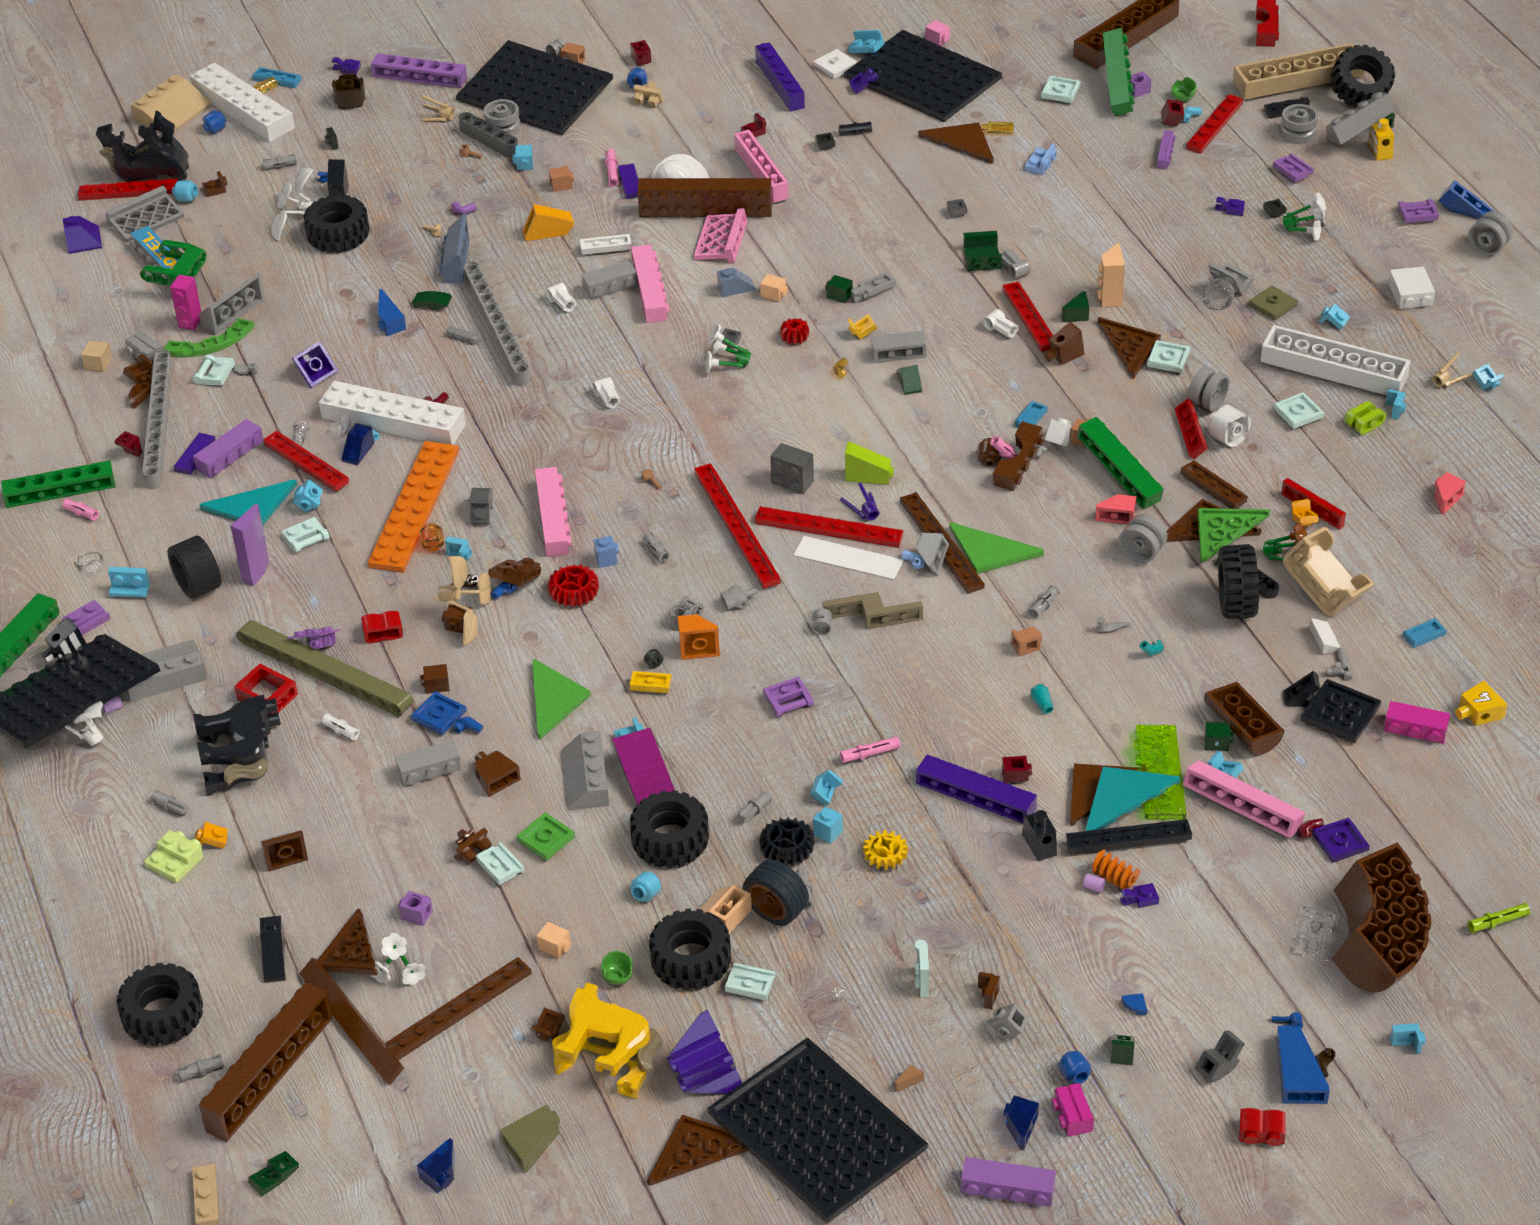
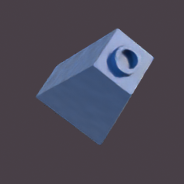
[1276,1025,1330,1104]

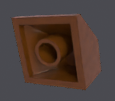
[260,830,308,872]

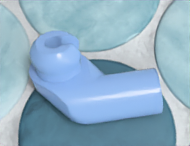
[902,550,924,569]

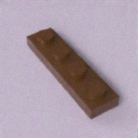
[1180,460,1248,509]

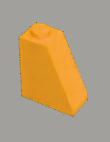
[522,204,574,241]

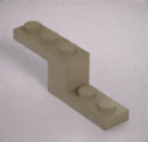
[822,592,923,629]

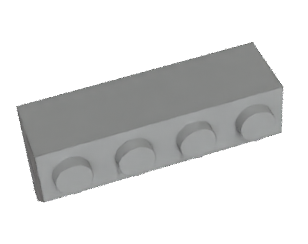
[1326,92,1396,144]
[199,273,265,335]
[562,731,609,810]

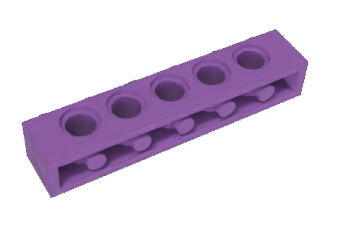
[371,53,467,88]

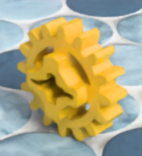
[863,830,908,870]

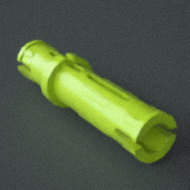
[1467,902,1530,933]

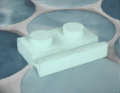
[476,842,524,885]
[725,963,775,1000]

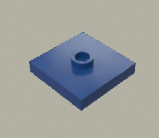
[411,691,467,735]

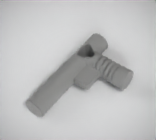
[1326,647,1352,681]

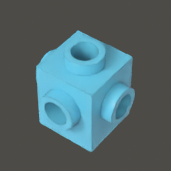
[292,479,323,513]

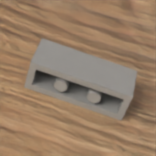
[581,261,638,299]
[871,331,926,363]
[395,740,461,786]

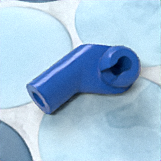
[490,582,518,600]

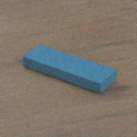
[252,67,302,88]

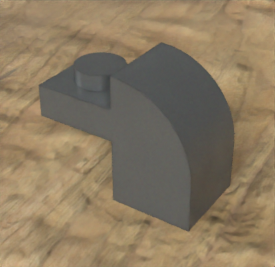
[470,488,493,524]
[1194,1030,1245,1081]

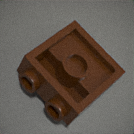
[488,558,541,587]

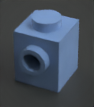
[593,536,619,568]

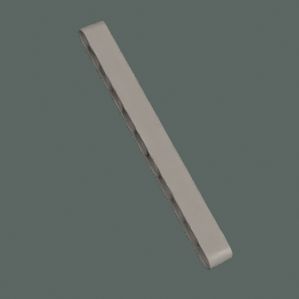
[464,262,530,386]
[142,349,173,489]

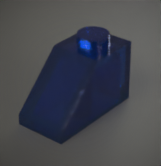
[341,423,374,466]
[1003,1095,1039,1151]
[417,1138,455,1193]

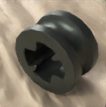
[644,649,664,669]

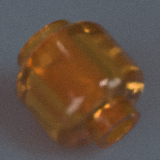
[419,523,445,552]

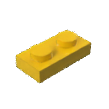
[630,671,672,693]

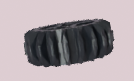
[759,816,815,866]

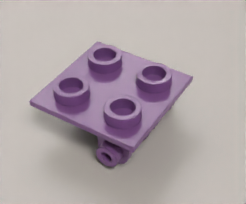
[287,626,340,649]

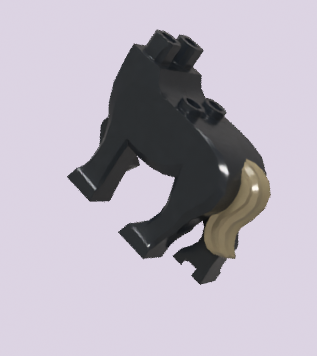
[95,111,190,181]
[193,695,281,796]

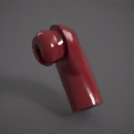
[423,392,449,404]
[1298,818,1324,839]

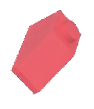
[1434,472,1466,515]
[1095,494,1136,525]

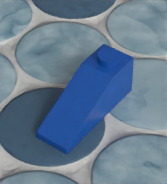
[1438,180,1495,219]
[378,289,406,336]

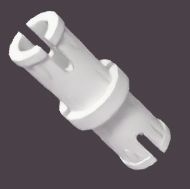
[322,713,360,741]

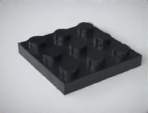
[1300,679,1382,743]

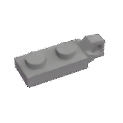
[851,272,896,302]

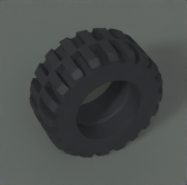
[1330,45,1395,108]
[304,194,370,253]
[1218,544,1259,619]
[630,790,709,868]
[649,908,731,991]
[116,963,203,1046]

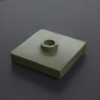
[1249,285,1298,320]

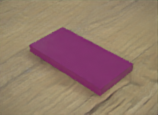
[612,728,675,805]

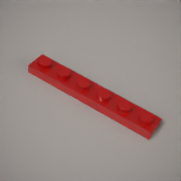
[1186,94,1243,154]
[78,179,178,201]
[1002,281,1053,352]
[263,430,349,492]

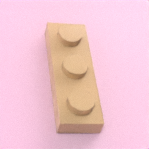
[192,1164,220,1225]

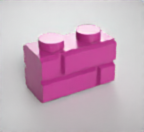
[1051,1083,1094,1137]

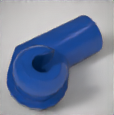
[453,716,484,734]

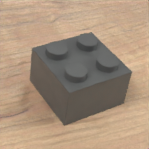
[770,443,814,494]

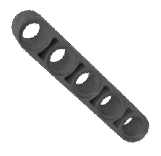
[458,112,518,158]

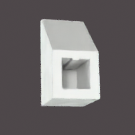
[1045,417,1073,447]

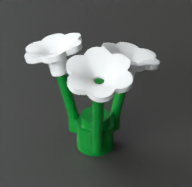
[1283,192,1326,241]
[706,324,751,373]

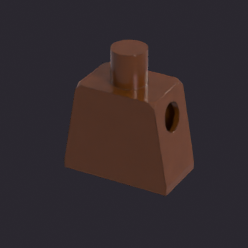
[1044,322,1085,365]
[474,751,521,797]

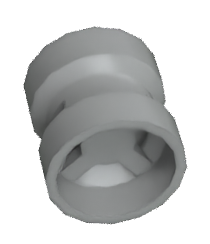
[546,38,566,56]
[812,608,832,635]

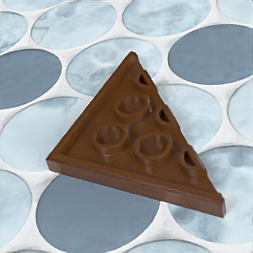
[918,122,994,163]
[1097,317,1161,379]
[1166,499,1262,542]
[1070,763,1152,826]
[318,909,378,976]
[647,1115,748,1186]

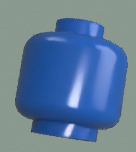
[627,67,648,90]
[202,110,227,134]
[1058,1051,1091,1084]

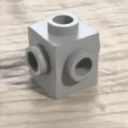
[990,1003,1029,1039]

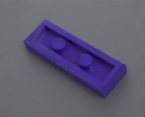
[618,163,638,199]
[174,432,216,475]

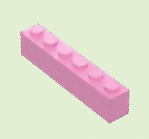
[734,130,789,203]
[631,244,669,323]
[535,467,572,557]
[1183,760,1306,838]

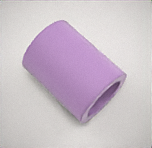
[102,696,123,714]
[1083,873,1106,893]

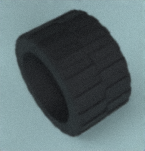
[167,535,222,599]

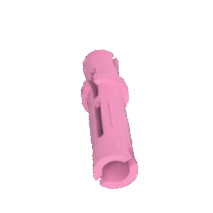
[605,148,619,187]
[839,736,900,764]

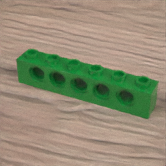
[1,460,116,509]

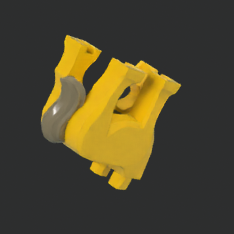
[552,983,663,1099]

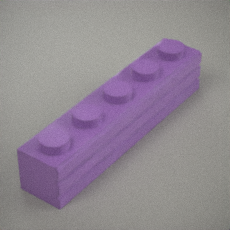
[1157,130,1176,169]

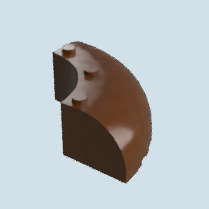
[1332,842,1431,992]

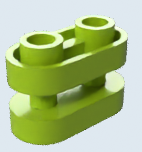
[1345,401,1386,435]

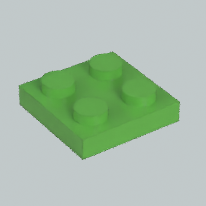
[517,812,575,861]

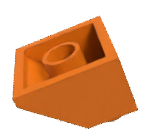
[677,614,720,660]

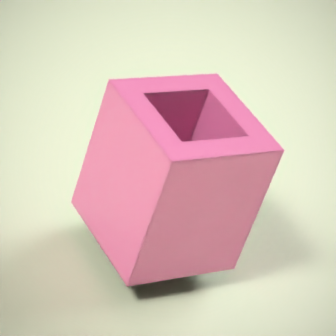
[925,20,950,46]

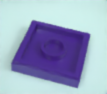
[1312,817,1370,863]

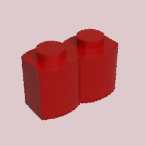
[361,611,403,643]
[1239,1108,1286,1146]

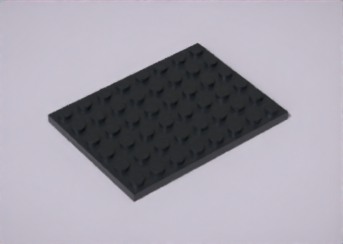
[844,30,1002,122]
[456,40,613,135]
[0,634,161,749]
[708,1037,928,1224]

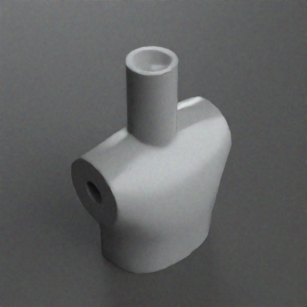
[720,585,757,610]

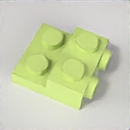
[144,830,204,883]

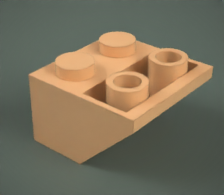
[699,885,752,934]

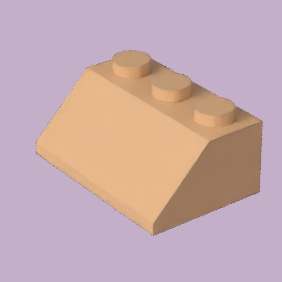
[1097,244,1125,307]

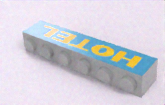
[130,226,198,288]

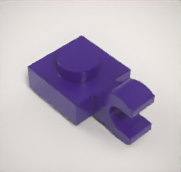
[332,57,361,75]
[849,68,879,94]
[1215,197,1245,216]
[1120,883,1159,907]

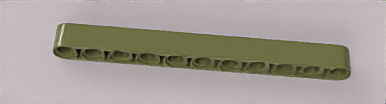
[236,620,414,717]

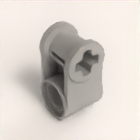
[670,596,704,631]

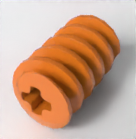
[1092,849,1140,890]

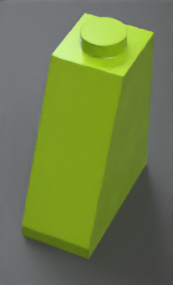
[845,442,894,485]

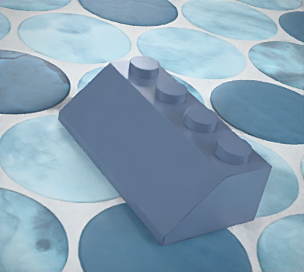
[439,214,470,283]

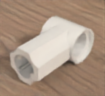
[546,282,576,312]
[982,309,1018,338]
[592,377,620,409]

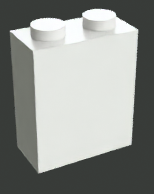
[1388,266,1435,309]

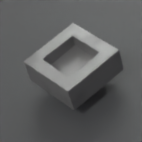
[947,199,967,216]
[722,328,742,347]

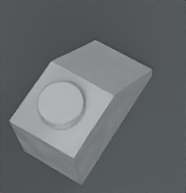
[917,533,949,576]

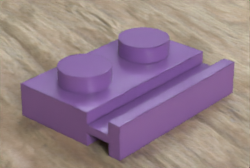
[1273,153,1314,182]
[62,600,110,635]

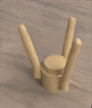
[421,95,454,122]
[1431,350,1473,388]

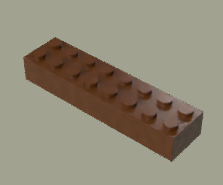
[1073,0,1180,69]
[637,178,772,217]
[199,982,332,1142]

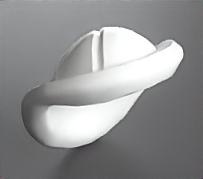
[651,154,709,178]

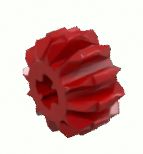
[780,317,810,345]

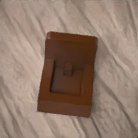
[123,354,153,382]
[531,1007,565,1041]

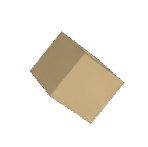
[81,341,112,372]

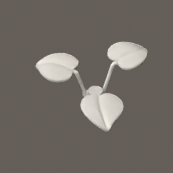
[271,168,314,241]
[65,701,104,746]

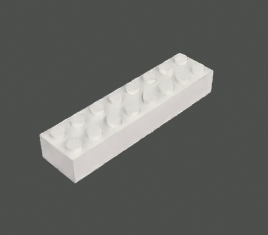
[190,63,295,142]
[1261,325,1411,395]
[319,381,466,445]

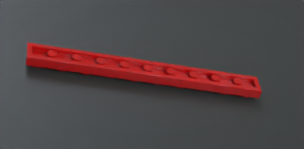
[694,463,781,589]

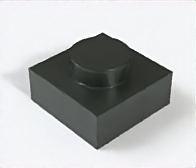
[324,127,339,150]
[815,132,835,149]
[1263,199,1286,217]

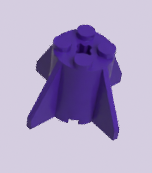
[666,1010,742,1093]

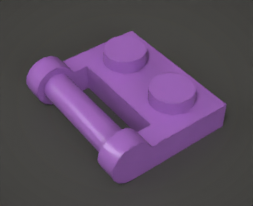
[1398,199,1439,223]
[763,677,814,717]

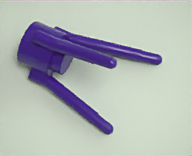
[840,483,880,521]

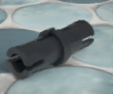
[839,121,872,135]

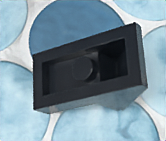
[1283,671,1321,707]

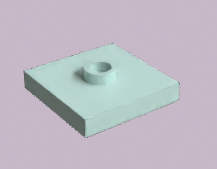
[1041,76,1081,103]
[1147,340,1191,373]
[1273,392,1324,429]

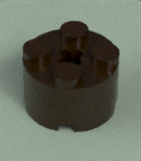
[332,74,366,109]

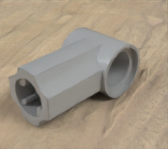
[1002,249,1031,279]

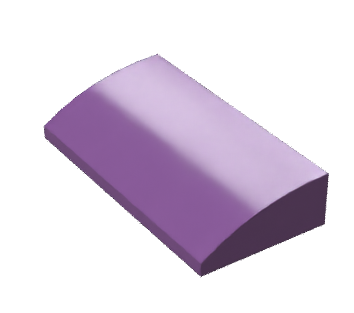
[231,504,269,586]

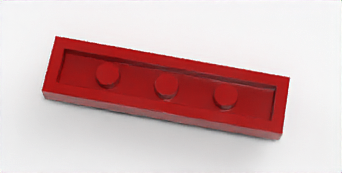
[1174,398,1208,459]
[1281,478,1346,530]

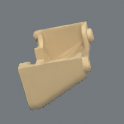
[1283,526,1375,616]

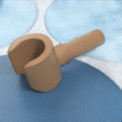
[459,144,482,158]
[642,469,662,490]

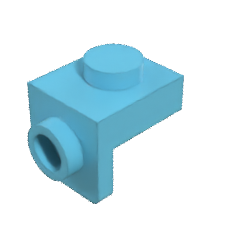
[1319,303,1350,330]
[1472,364,1504,390]
[1385,389,1407,420]
[445,536,472,561]
[1208,751,1243,778]
[810,770,843,806]
[1390,1023,1426,1054]

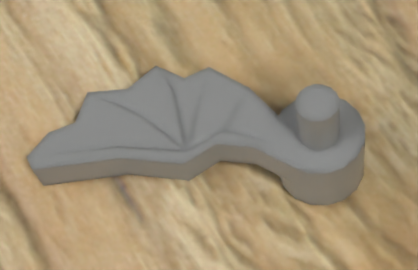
[233,363,258,375]

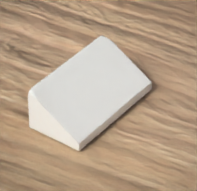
[1309,618,1340,654]

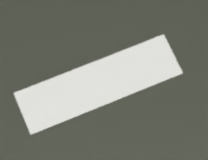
[794,536,904,579]

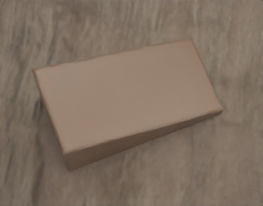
[895,1064,924,1092]

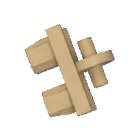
[633,81,664,108]

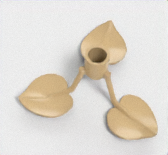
[438,556,492,645]

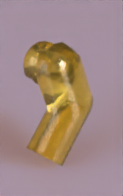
[833,357,848,378]

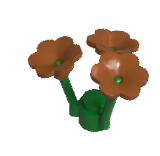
[1263,523,1307,561]

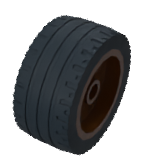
[742,860,809,926]

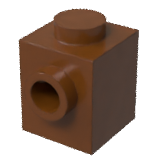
[442,605,472,633]
[420,664,450,694]

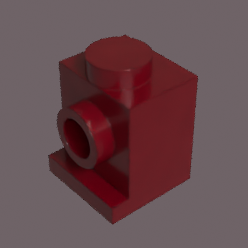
[1002,755,1032,784]

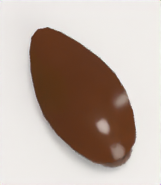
[129,375,152,409]

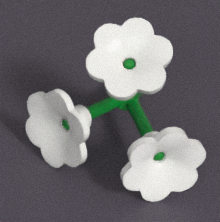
[370,933,426,985]

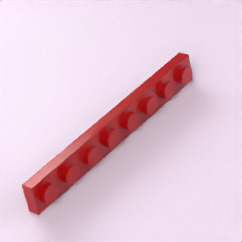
[755,506,904,548]

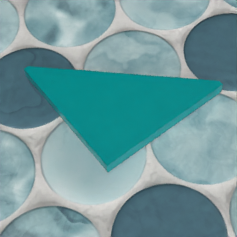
[200,479,297,526]
[1085,767,1181,831]

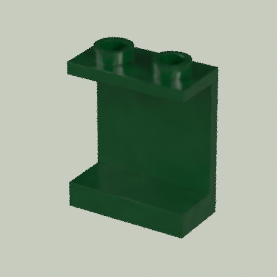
[963,231,1002,271]

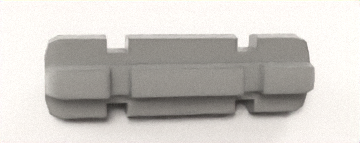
[446,326,479,344]

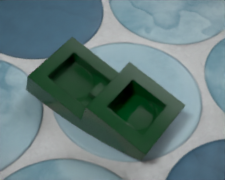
[412,291,452,310]
[248,1151,299,1196]

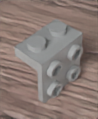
[1208,262,1254,295]

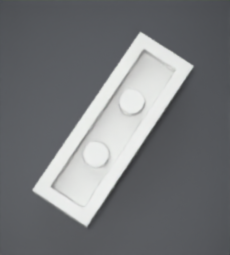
[580,234,632,255]

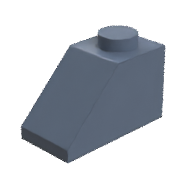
[717,268,755,297]

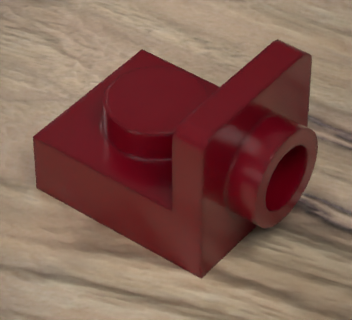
[741,113,767,138]
[114,431,143,457]

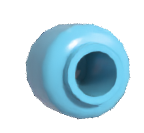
[172,180,198,202]
[630,871,661,902]

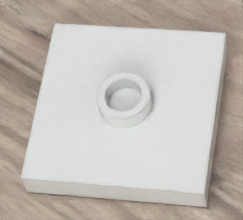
[813,49,857,79]

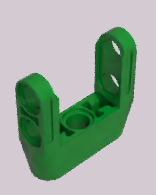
[140,240,207,286]

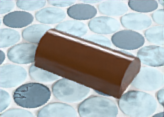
[1204,682,1285,755]

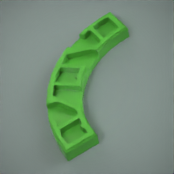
[163,318,255,357]

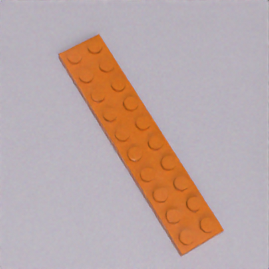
[368,441,460,573]

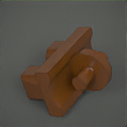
[454,828,492,865]

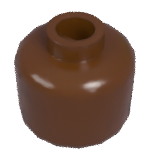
[977,438,1001,466]

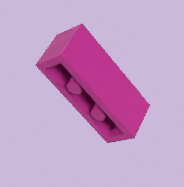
[170,275,202,330]
[1384,701,1450,744]

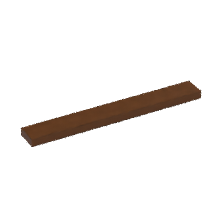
[900,492,985,594]
[299,957,404,1084]
[385,957,532,1060]

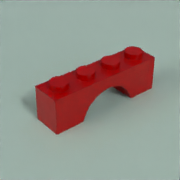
[1256,0,1279,47]

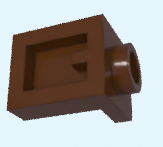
[202,171,228,197]
[978,972,1000,1009]

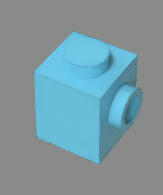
[513,145,533,170]
[813,806,843,844]

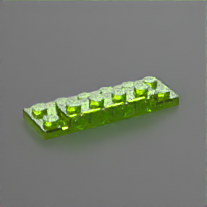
[1134,725,1187,820]

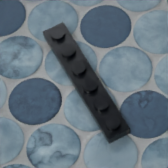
[1066,819,1192,854]

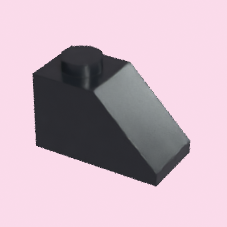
[327,159,349,196]

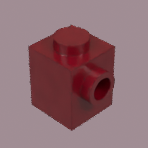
[630,40,652,66]
[1161,99,1184,126]

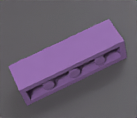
[193,419,263,479]
[961,1157,1056,1206]

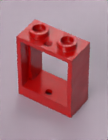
[234,664,298,714]

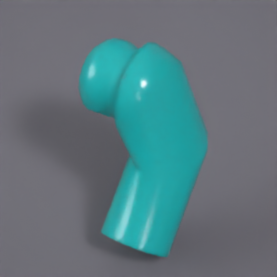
[1140,640,1164,656]

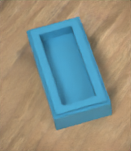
[1015,401,1048,427]
[1402,618,1447,648]

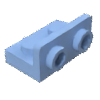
[1025,144,1057,175]

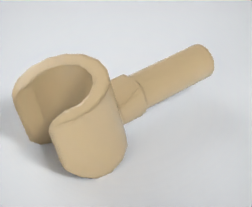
[422,224,443,237]

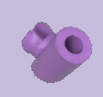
[451,202,477,214]

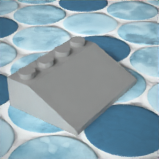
[127,640,207,702]

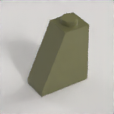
[500,1105,560,1173]

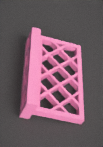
[694,209,747,263]

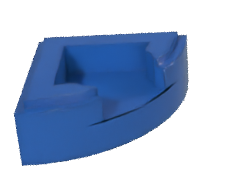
[1121,993,1147,1015]

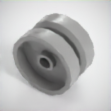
[483,99,521,136]
[1280,104,1318,144]
[1468,211,1514,256]
[1188,366,1230,412]
[1118,514,1167,563]

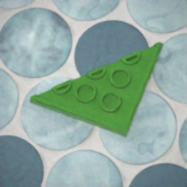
[1197,508,1270,563]
[949,522,1044,574]
[532,659,591,739]

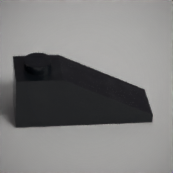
[260,915,286,983]

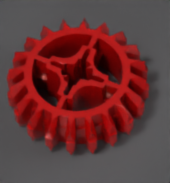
[548,564,599,608]

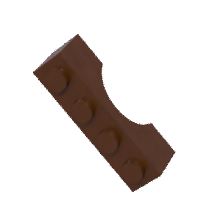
[993,421,1045,491]

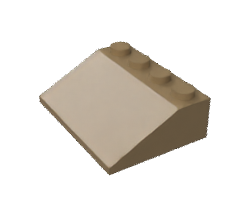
[131,74,212,133]

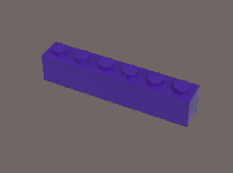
[755,42,805,112]
[916,754,1037,824]

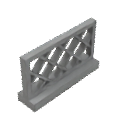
[105,186,184,242]

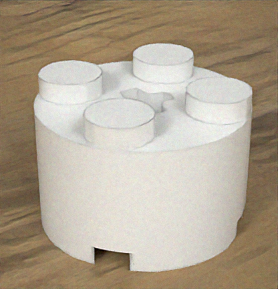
[1209,404,1251,447]

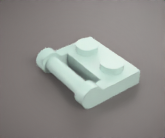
[192,354,235,386]
[281,517,330,553]
[914,940,929,997]

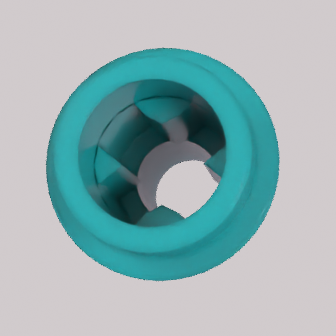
[1030,684,1054,714]

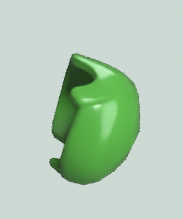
[1171,77,1197,101]
[601,951,633,985]

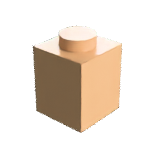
[760,274,788,302]
[536,922,571,959]

